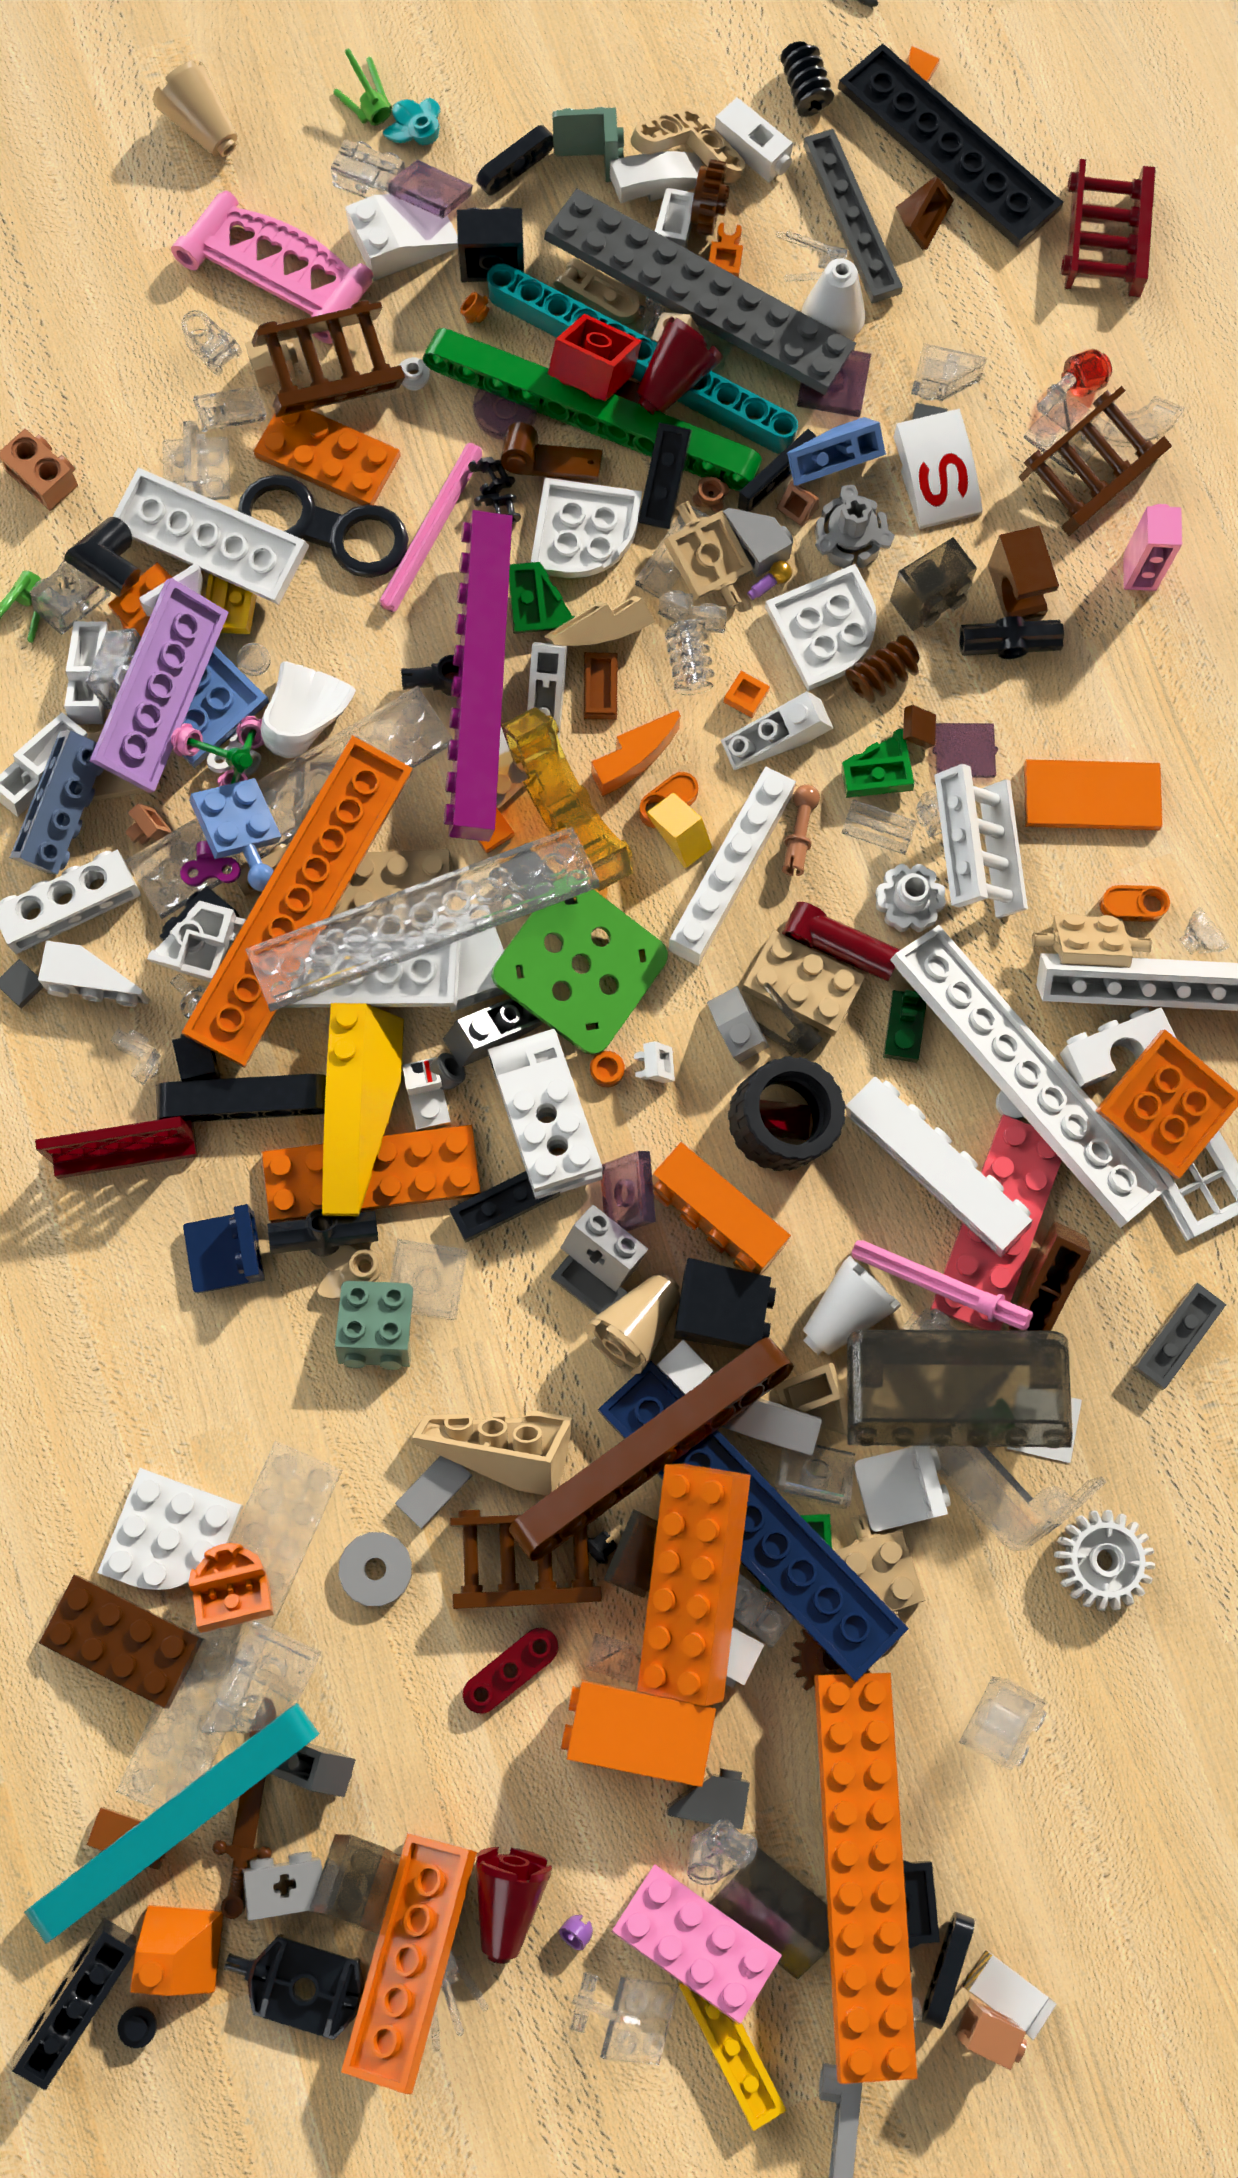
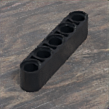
[156,1074,326,1122]

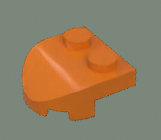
[189,1543,274,1633]

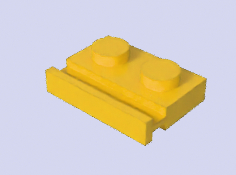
[205,574,257,634]

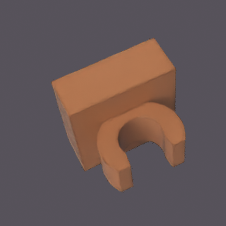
[125,804,173,845]

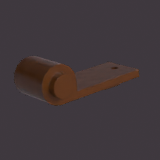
[500,422,603,482]

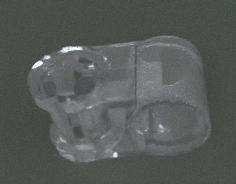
[181,310,243,375]
[687,1818,758,1885]

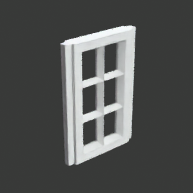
[1128,1131,1238,1241]

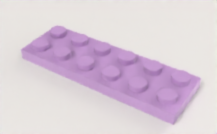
[89,578,229,793]

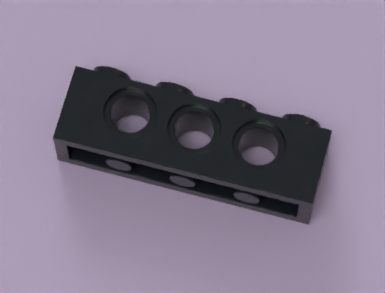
[12,1918,136,2091]

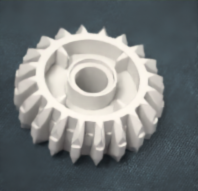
[1054,1510,1155,1611]

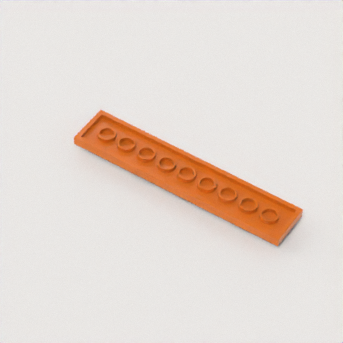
[182,735,413,1068]
[814,1673,917,2084]

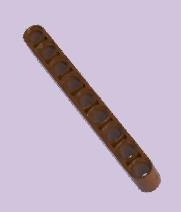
[509,1337,794,1561]

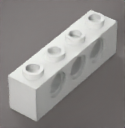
[0,849,141,954]

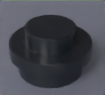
[117,2006,157,2048]

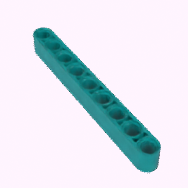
[24,1702,320,1944]

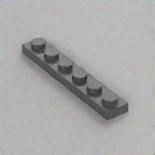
[803,128,903,303]

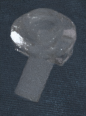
[170,973,206,1018]

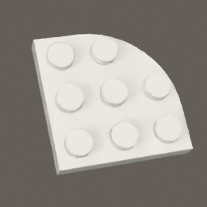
[530,478,642,578]
[765,564,876,691]
[98,1468,243,1590]

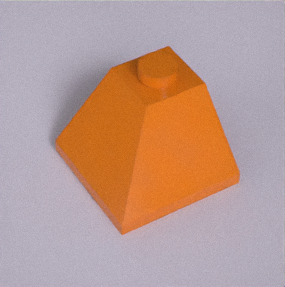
[130,1905,224,1996]

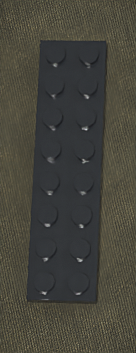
[838,43,1064,248]

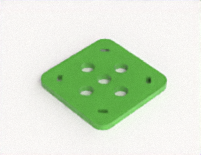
[491,875,668,1054]

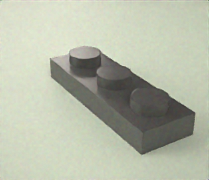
[1133,1283,1227,1390]

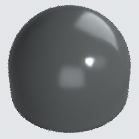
[430,1053,466,1090]

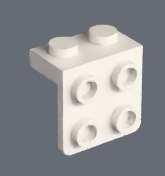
[854,1442,951,1532]

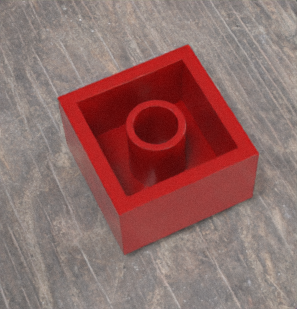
[548,313,642,401]

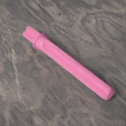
[851,1240,1033,1330]

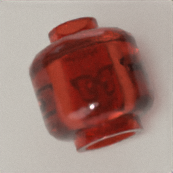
[1061,349,1112,397]

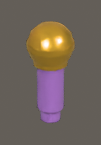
[747,560,792,600]

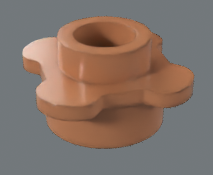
[692,477,729,512]

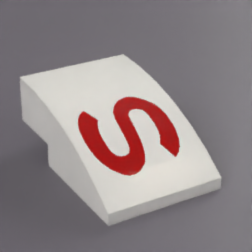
[893,409,983,529]

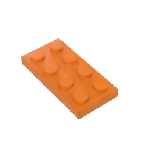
[253,410,401,505]

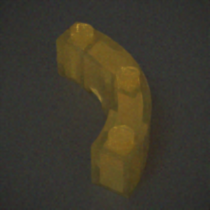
[501,707,633,891]

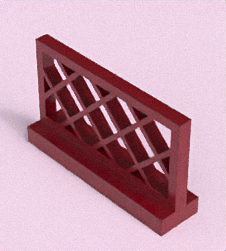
[35,1116,198,1179]

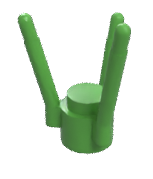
[333,48,392,125]
[0,570,48,643]

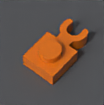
[709,223,743,278]

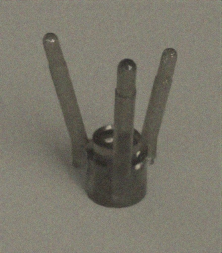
[756,982,823,1057]

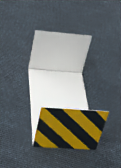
[963,1950,1057,2041]

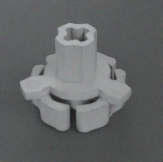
[815,485,895,569]

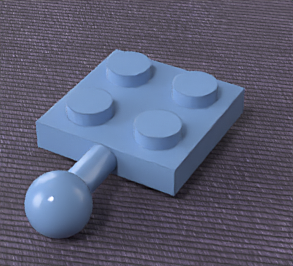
[189,778,281,891]

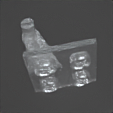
[1023,373,1115,475]
[569,1972,679,2065]

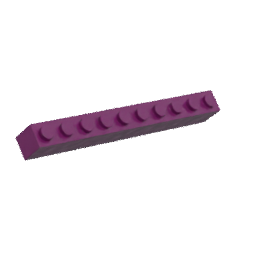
[443,510,512,842]

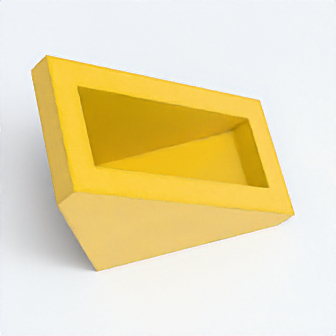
[646,792,713,868]

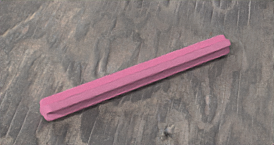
[380,443,482,612]

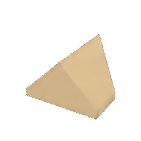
[776,1363,851,1437]

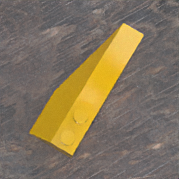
[322,1003,404,1216]

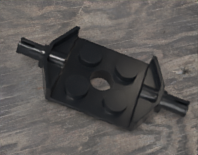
[224,1934,364,2040]

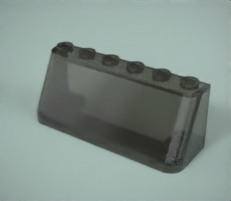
[847,1330,1073,1449]

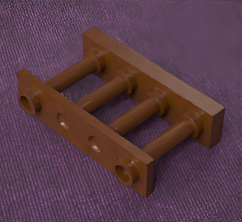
[252,300,405,417]
[1019,386,1172,536]
[450,1510,602,1609]

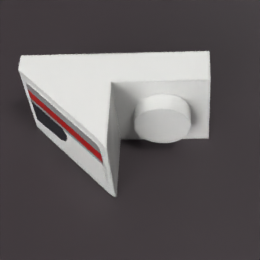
[402,1057,451,1131]

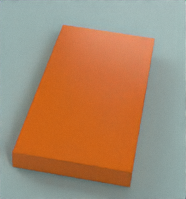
[1024,759,1163,831]

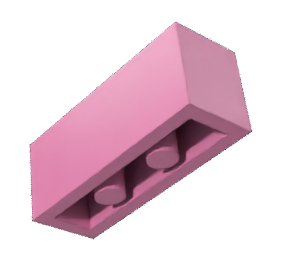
[1123,504,1182,591]

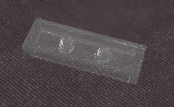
[635,506,709,601]

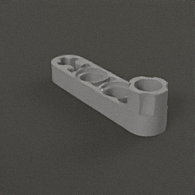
[819,2063,862,2178]

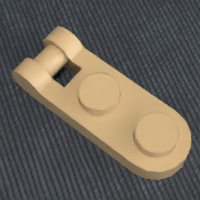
[553,258,640,324]

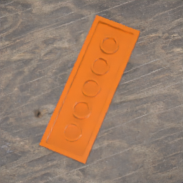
[262,1125,481,1223]
[341,1833,477,2095]

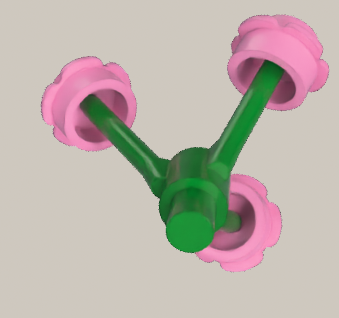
[171,716,264,787]

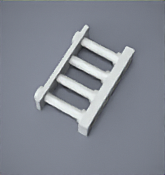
[934,764,1028,919]

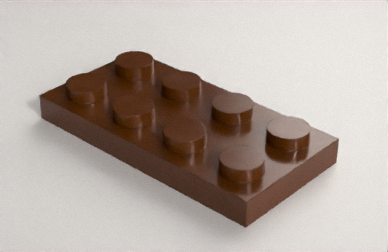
[39,1575,203,1709]

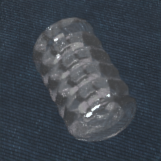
[665,619,715,695]

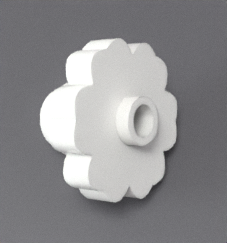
[875,864,946,932]

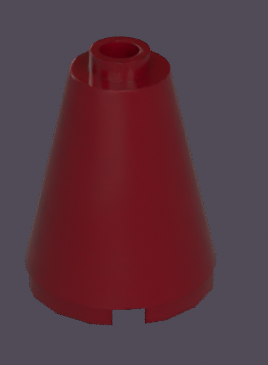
[636,316,723,415]
[476,1847,552,1964]

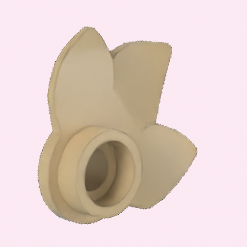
[317,1245,383,1300]

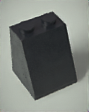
[674,1258,776,1350]

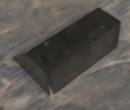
[708,1842,830,1980]

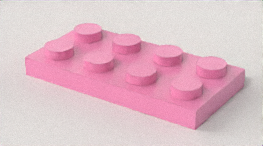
[612,1864,782,2025]

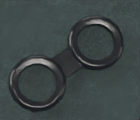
[238,474,409,578]

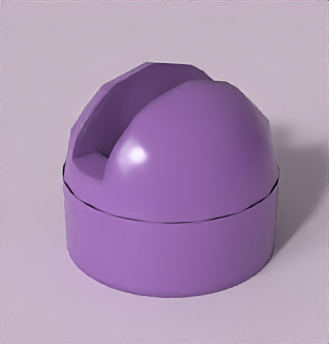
[559,1915,593,1951]

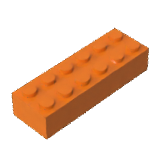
[637,1464,751,1706]

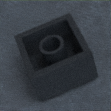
[457,207,525,282]

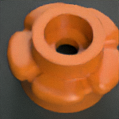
[460,292,489,324]

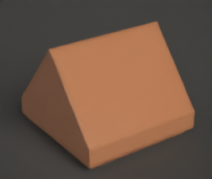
[776,480,819,527]

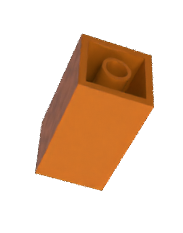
[561,1680,716,1787]

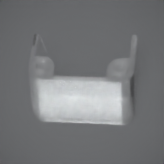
[926,1371,1106,1551]

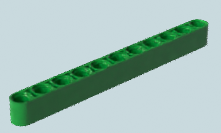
[423,328,762,492]

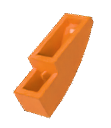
[591,710,681,797]

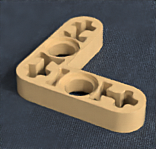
[630,107,746,183]

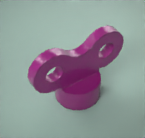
[180,840,241,887]

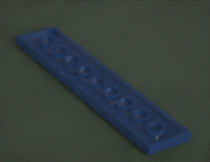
[598,1360,909,1682]

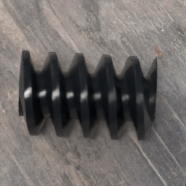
[780,41,834,117]

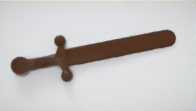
[212,1700,276,1919]

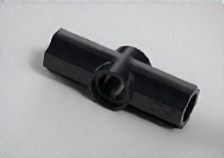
[959,616,1064,659]
[267,1209,378,1256]

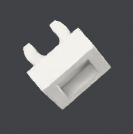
[634,1041,675,1083]

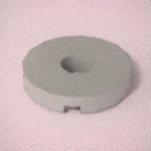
[339,1532,412,1606]

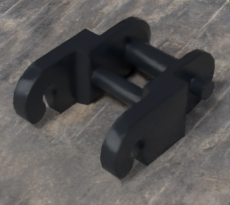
[468,457,516,495]
[474,492,521,524]

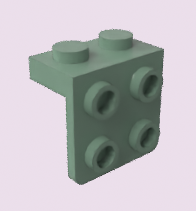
[552,107,624,182]
[335,1281,413,1370]

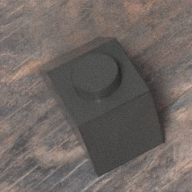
[269,1743,356,1797]
[666,1768,750,1830]

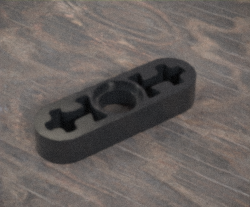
[476,125,554,195]
[921,1911,975,2029]

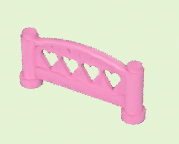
[171,191,373,344]

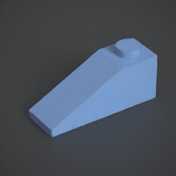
[787,417,886,486]

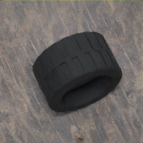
[728,1056,846,1171]

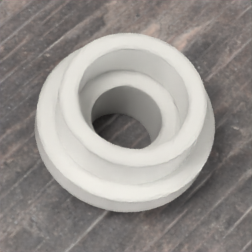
[399,358,430,391]

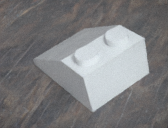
[345,192,458,281]

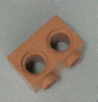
[0,428,78,511]
[955,1998,1027,2070]

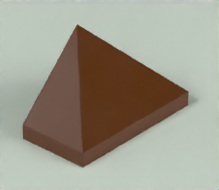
[896,177,954,250]

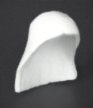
[261,661,356,758]

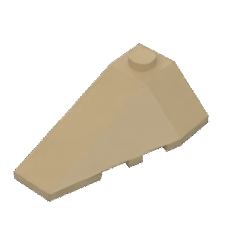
[412,1411,573,1496]

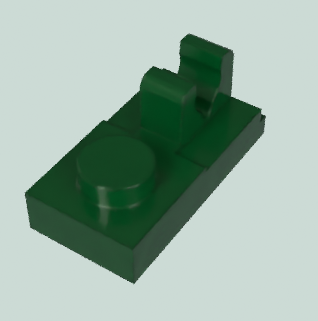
[883,990,926,1063]

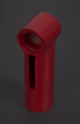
[782,901,900,982]

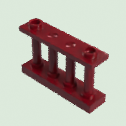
[1061,159,1156,297]

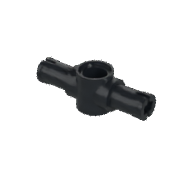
[401,655,459,696]

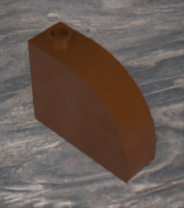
[1009,1221,1091,1348]

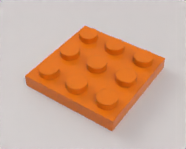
[1095,1029,1238,1179]

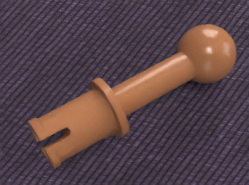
[782,784,820,876]

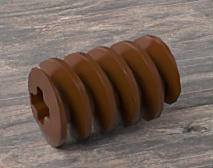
[845,635,920,704]

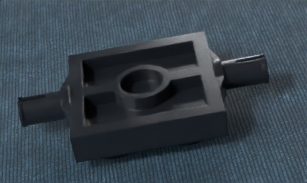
[903,1860,940,1973]

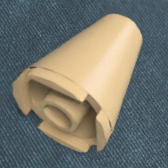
[152,61,237,157]
[585,1274,681,1374]

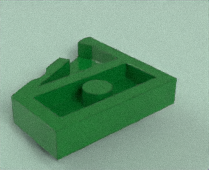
[508,562,575,634]
[841,728,915,798]

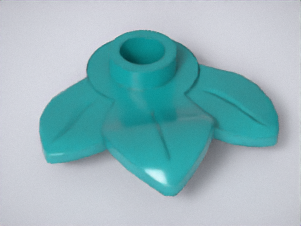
[383,97,441,145]

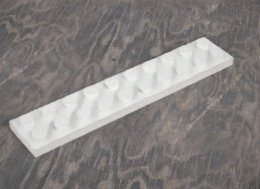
[890,925,1168,1228]

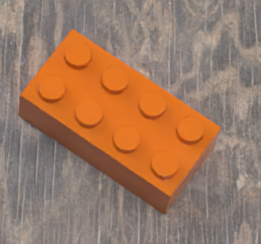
[651,1142,791,1275]

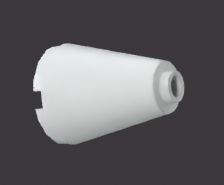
[802,259,865,340]
[803,1256,901,1355]

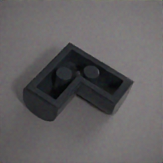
[64,517,141,597]

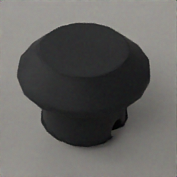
[588,1532,617,1564]

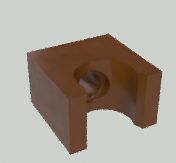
[988,525,1059,620]

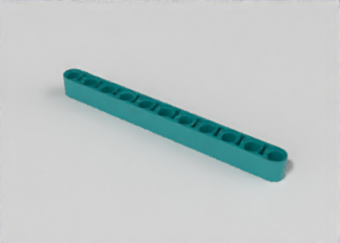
[487,263,798,454]

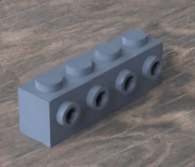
[9,730,104,874]

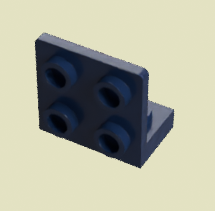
[183,1204,265,1294]

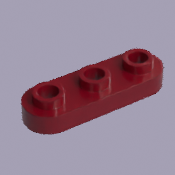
[463,1628,558,1714]

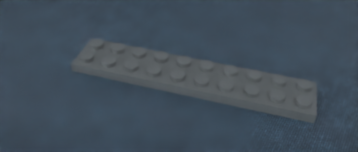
[544,189,857,395]

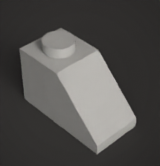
[723,508,793,577]
[707,986,769,1063]

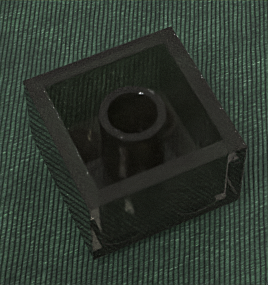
[890,537,977,631]

